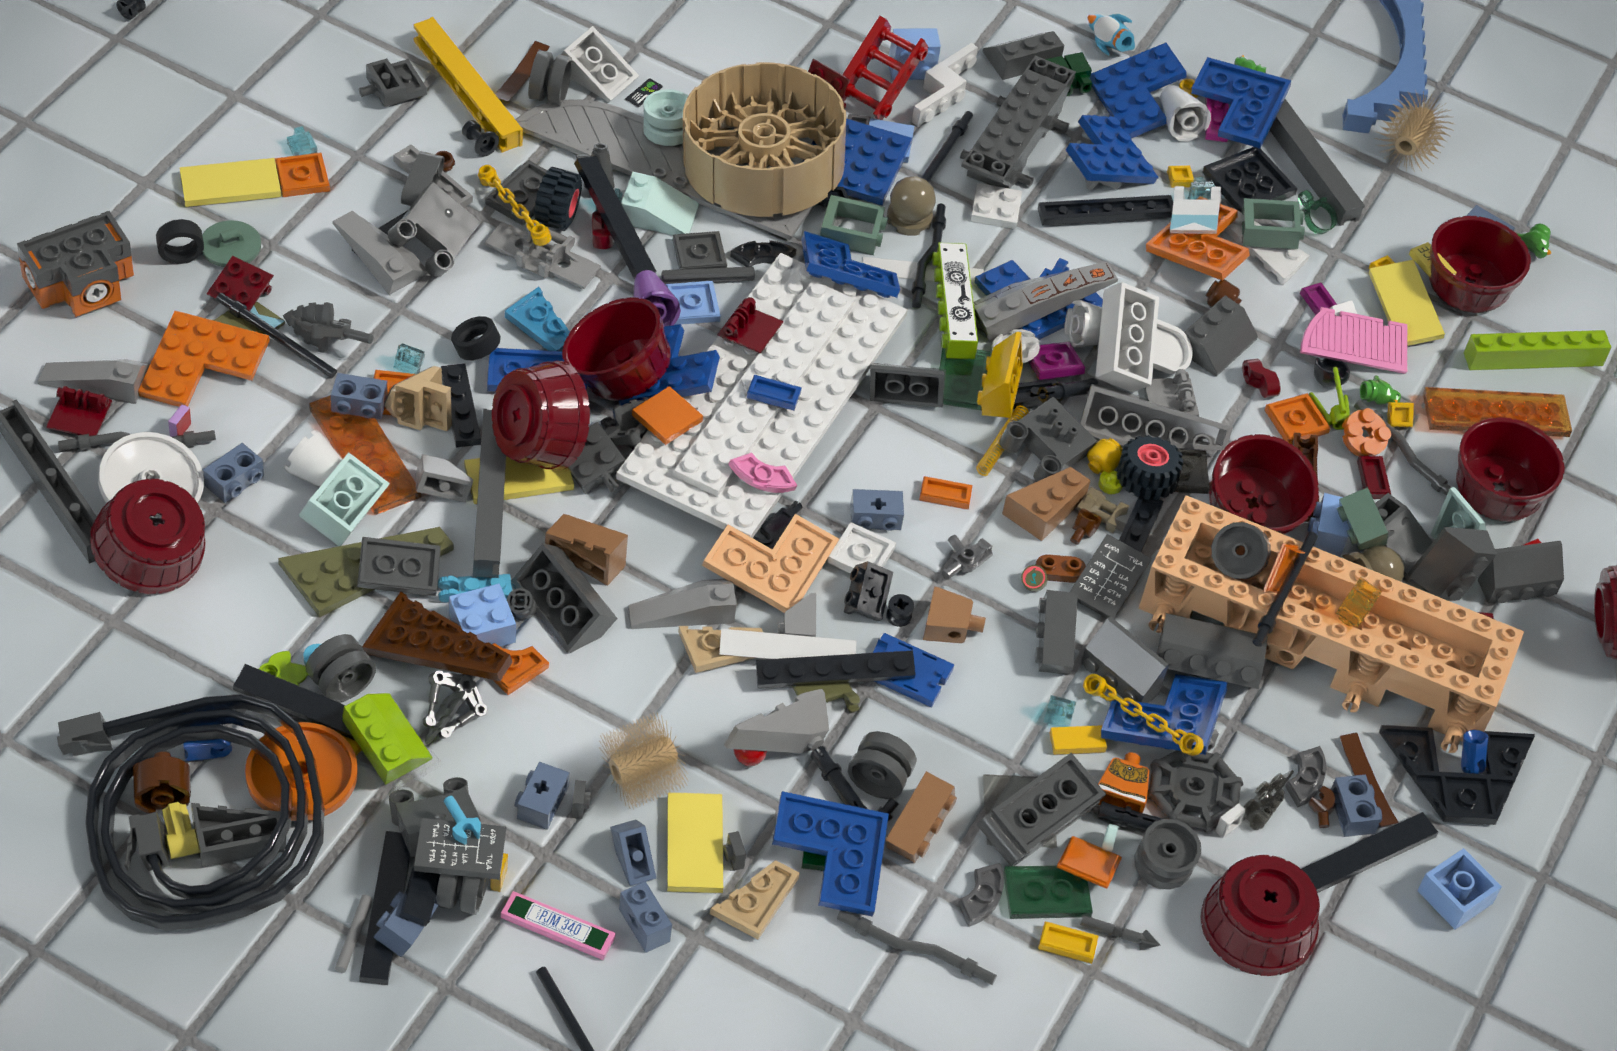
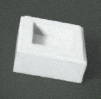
[1215,803,1246,838]

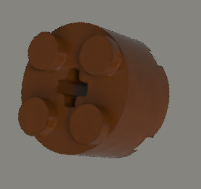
[133,752,191,814]

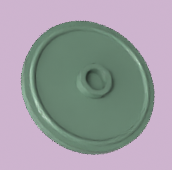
[202,220,261,267]

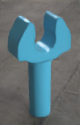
[444,796,481,845]

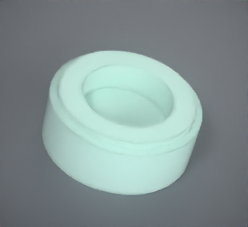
[1102,823,1119,852]

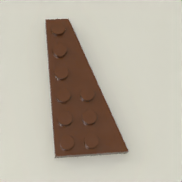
[362,592,512,681]

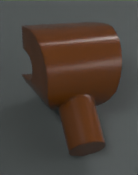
[1070,508,1102,545]
[1309,786,1335,828]

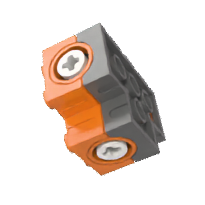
[17,211,134,317]

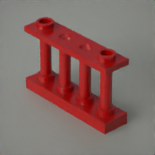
[842,16,929,120]

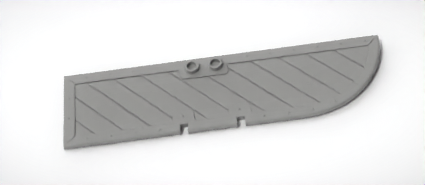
[515,99,815,240]

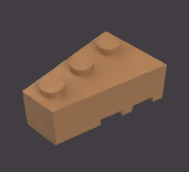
[1002,467,1091,541]
[545,514,628,586]
[885,771,957,863]

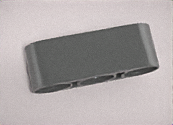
[401,151,444,206]

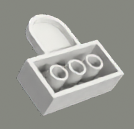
[1095,282,1192,392]

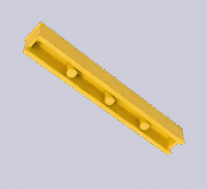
[413,17,523,152]

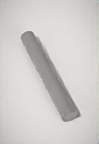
[335,895,372,973]

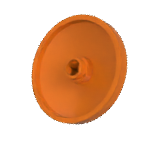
[245,722,358,821]

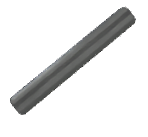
[661,267,755,284]

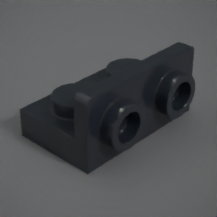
[844,561,893,621]

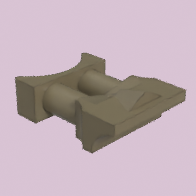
[1077,487,1129,533]

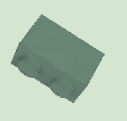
[1336,487,1388,550]

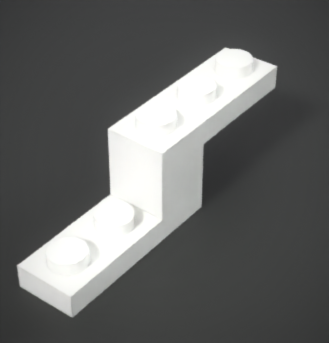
[911,43,978,127]

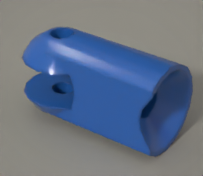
[1461,730,1488,774]
[183,739,232,761]

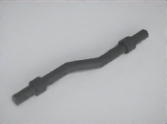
[1354,400,1452,496]
[58,430,216,451]
[837,910,997,985]

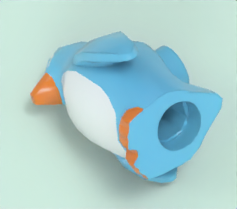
[1087,14,1135,56]

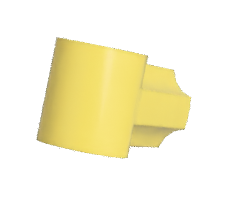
[162,802,199,859]

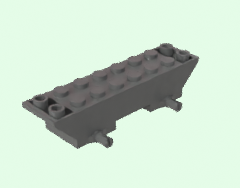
[960,56,1076,189]

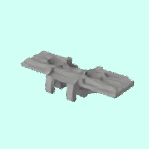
[485,222,601,289]

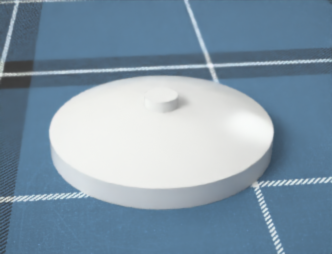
[98,432,204,526]

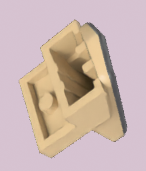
[384,366,452,431]

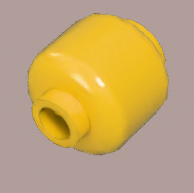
[1087,438,1123,474]

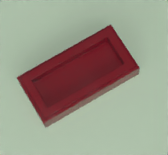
[1357,456,1391,499]

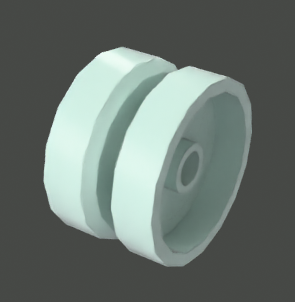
[643,89,688,146]

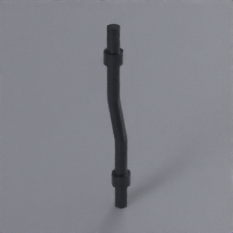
[911,203,946,309]

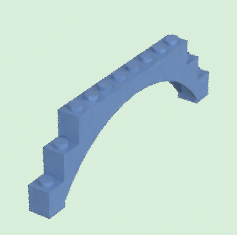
[1342,0,1428,134]

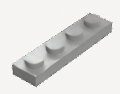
[393,144,473,208]

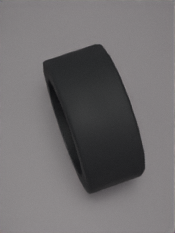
[156,219,204,264]
[451,316,501,361]

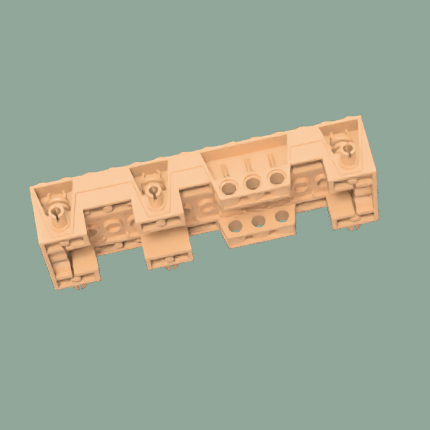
[1138,495,1524,753]

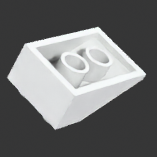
[560,26,639,102]

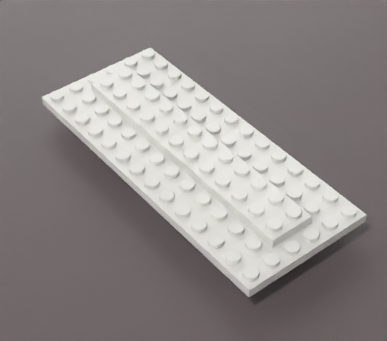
[616,253,908,538]

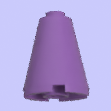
[633,270,681,327]

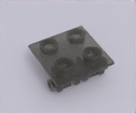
[1242,770,1294,830]

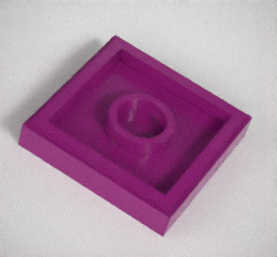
[1028,341,1085,380]

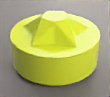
[1098,470,1122,494]

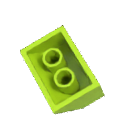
[342,693,433,785]

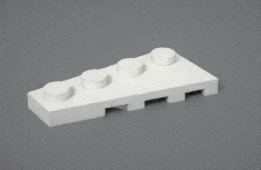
[1224,208,1310,286]

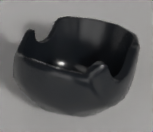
[1314,357,1350,388]

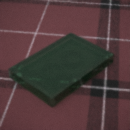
[939,348,990,411]
[1003,866,1093,919]

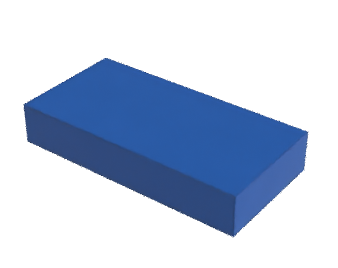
[747,375,802,411]

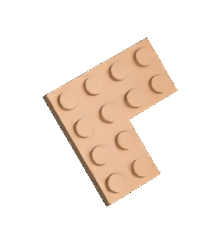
[702,514,839,613]

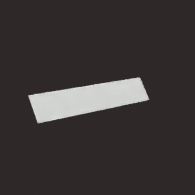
[863,257,984,286]
[720,629,856,659]

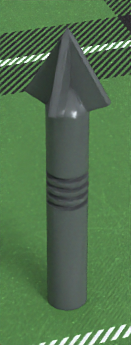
[1080,915,1160,950]

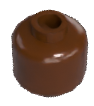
[1205,279,1242,307]

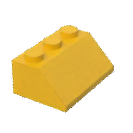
[977,332,1023,418]

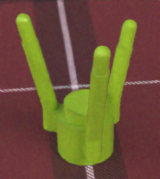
[1309,367,1350,430]

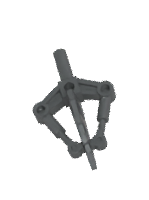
[283,302,374,352]
[600,398,649,450]
[423,671,487,745]

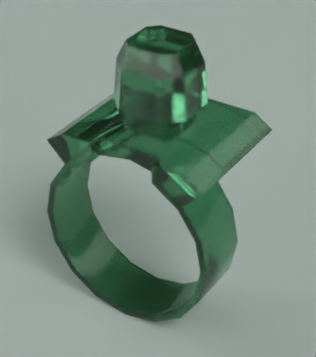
[1298,190,1337,234]

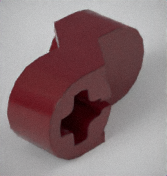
[592,210,614,249]
[1242,358,1281,398]

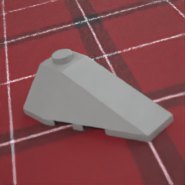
[332,211,428,295]
[38,359,150,404]
[628,579,737,629]
[724,689,829,753]

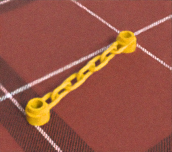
[478,165,552,246]
[1083,674,1204,756]

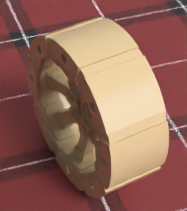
[683,62,846,217]

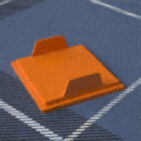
[1263,543,1305,593]
[1057,836,1122,889]

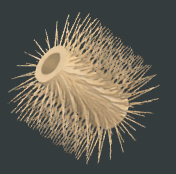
[1375,90,1454,172]
[599,712,688,810]

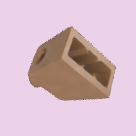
[923,586,986,643]

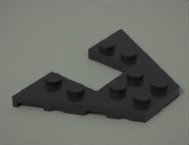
[1379,725,1535,825]

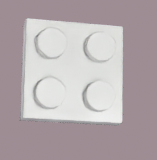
[971,183,1022,229]
[827,522,896,573]

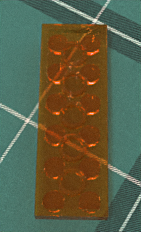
[1423,387,1572,437]
[309,395,421,515]

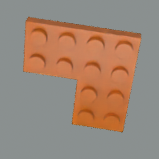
[1146,196,1249,281]
[138,311,270,407]

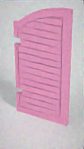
[1300,307,1407,374]

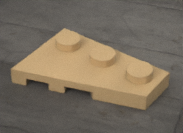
[678,626,763,673]
[710,860,800,940]

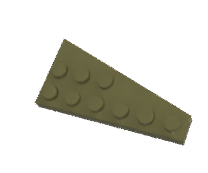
[278,527,454,618]

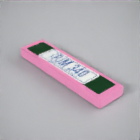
[501,891,616,960]

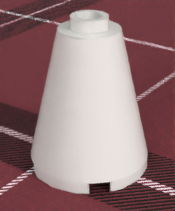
[1160,85,1211,142]
[1064,300,1102,348]
[285,430,343,487]

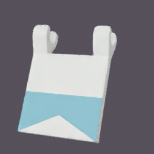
[1170,186,1221,234]

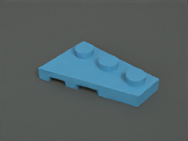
[505,286,570,351]

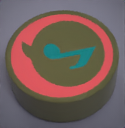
[1021,565,1048,592]

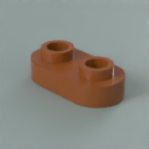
[1035,554,1086,583]

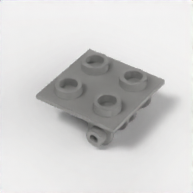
[1145,369,1199,416]

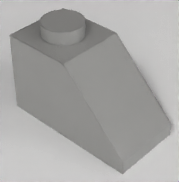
[415,454,473,502]
[778,593,816,637]

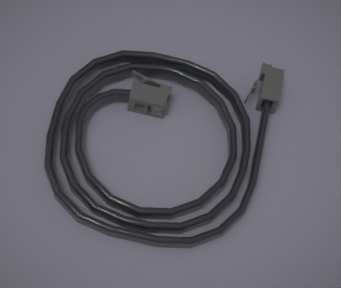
[57,694,325,931]

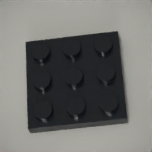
[1202,147,1298,213]

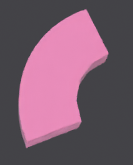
[728,453,797,493]

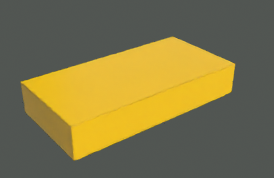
[1049,725,1107,755]
[1038,921,1099,964]

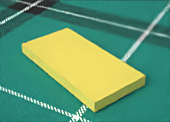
[179,158,281,207]
[1369,259,1445,346]
[464,456,574,504]
[667,792,723,893]

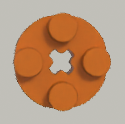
[1342,408,1391,456]

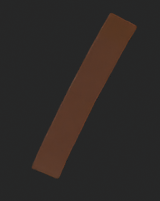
[495,41,550,102]
[1340,732,1399,827]

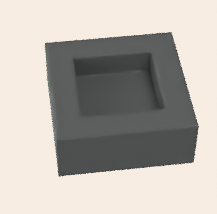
[571,780,591,819]
[723,831,746,871]

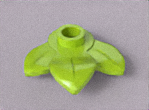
[259,651,308,686]

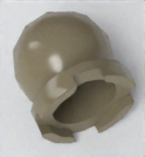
[887,176,936,236]
[1342,545,1404,582]

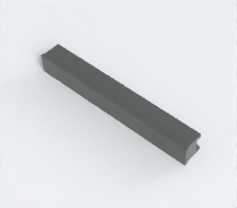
[1270,99,1365,226]
[0,399,97,564]
[472,408,506,578]

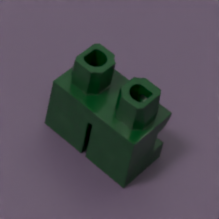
[1045,52,1092,96]

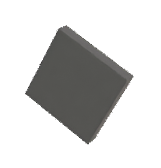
[672,231,728,269]

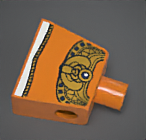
[1098,752,1149,813]

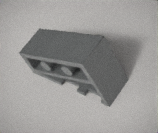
[1035,590,1078,675]
[191,803,286,867]

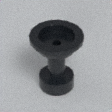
[462,120,499,157]

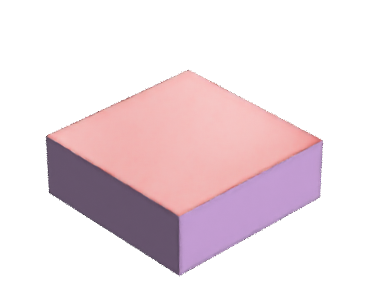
[168,405,191,437]

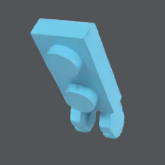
[438,574,512,603]

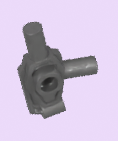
[942,535,993,580]

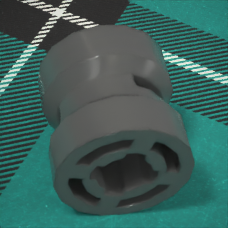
[507,588,537,620]

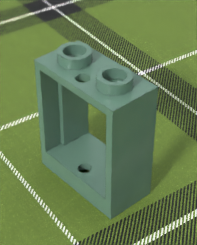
[820,195,888,256]
[1242,198,1305,249]

